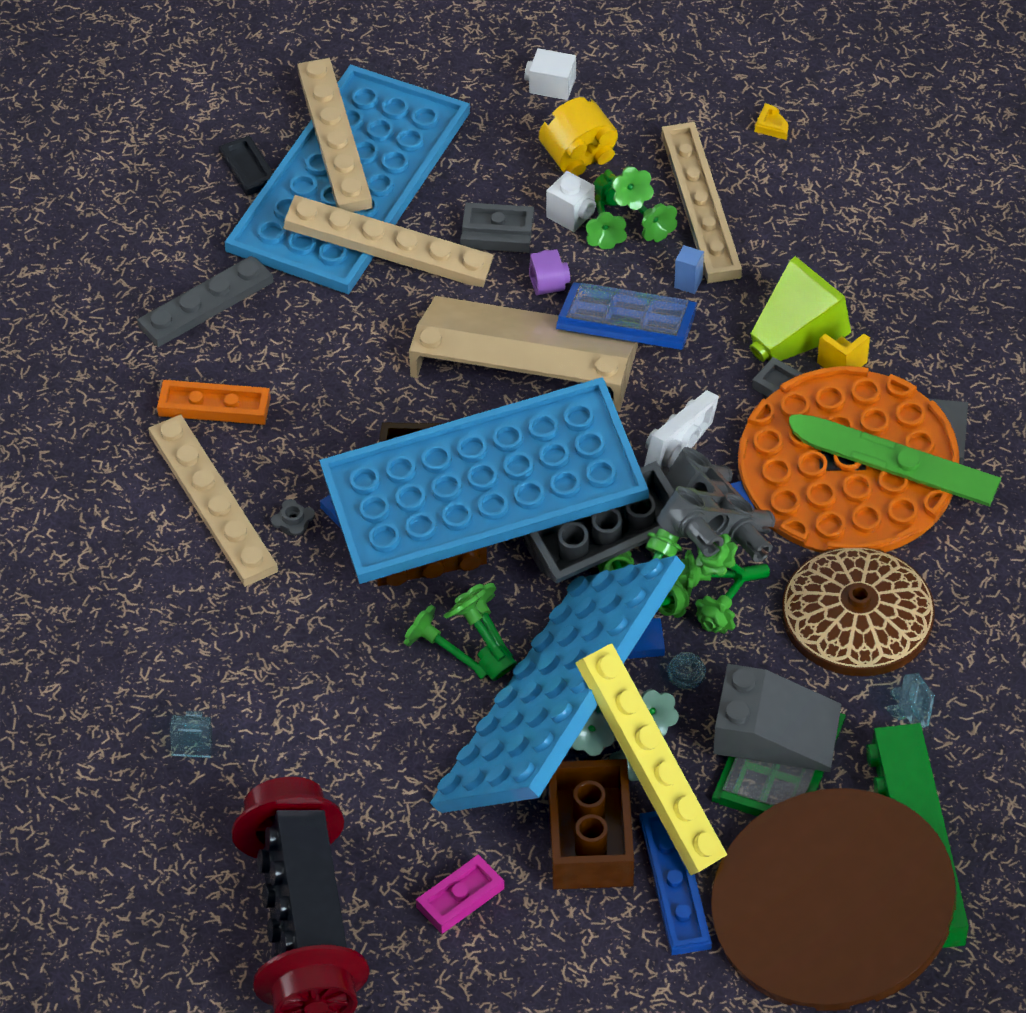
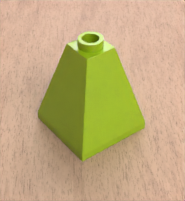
[749,256,851,362]

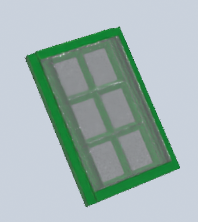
[712,713,846,816]

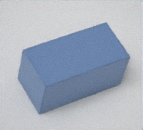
[674,245,704,294]

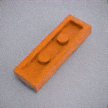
[157,380,271,425]

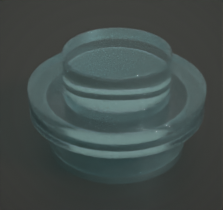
[667,652,706,689]

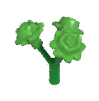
[676,534,770,634]

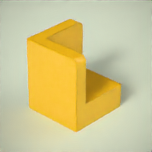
[817,334,870,368]

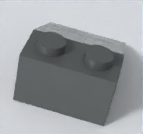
[713,664,842,772]

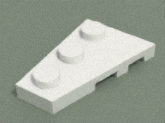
[644,390,719,476]

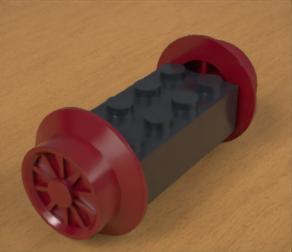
[232,776,369,1013]

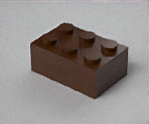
[548,759,634,890]

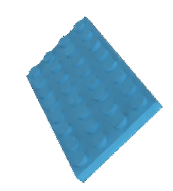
[224,64,470,295]
[319,377,649,584]
[430,555,685,813]

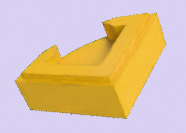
[754,103,788,140]

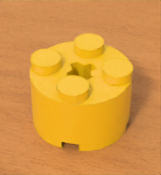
[539,97,618,176]

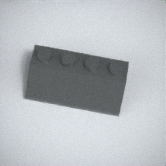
[523,461,674,583]

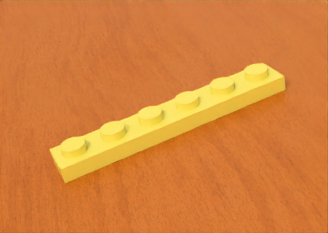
[575,643,727,875]

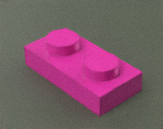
[416,854,504,934]

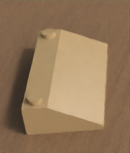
[409,296,638,411]

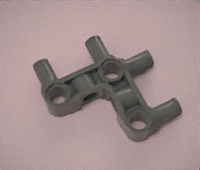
[657,447,775,562]

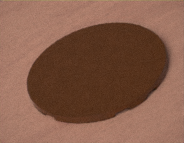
[711,788,957,1011]

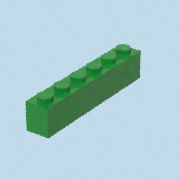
[866,723,969,948]

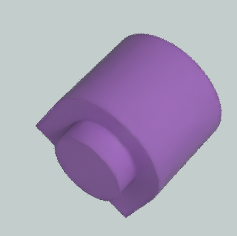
[529,249,570,295]

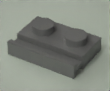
[460,202,534,253]

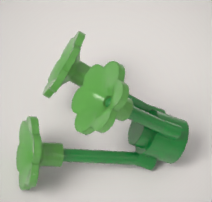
[586,166,677,249]
[404,583,517,682]

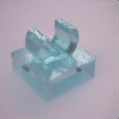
[887,673,935,728]
[170,710,212,758]

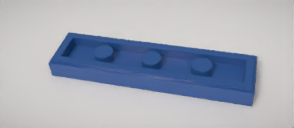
[639,811,712,956]

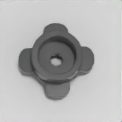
[271,499,315,536]

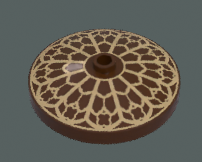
[782,548,935,676]

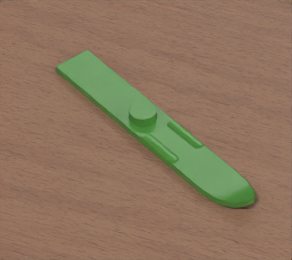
[789,414,1001,507]

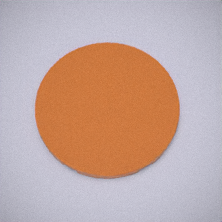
[738,366,959,553]

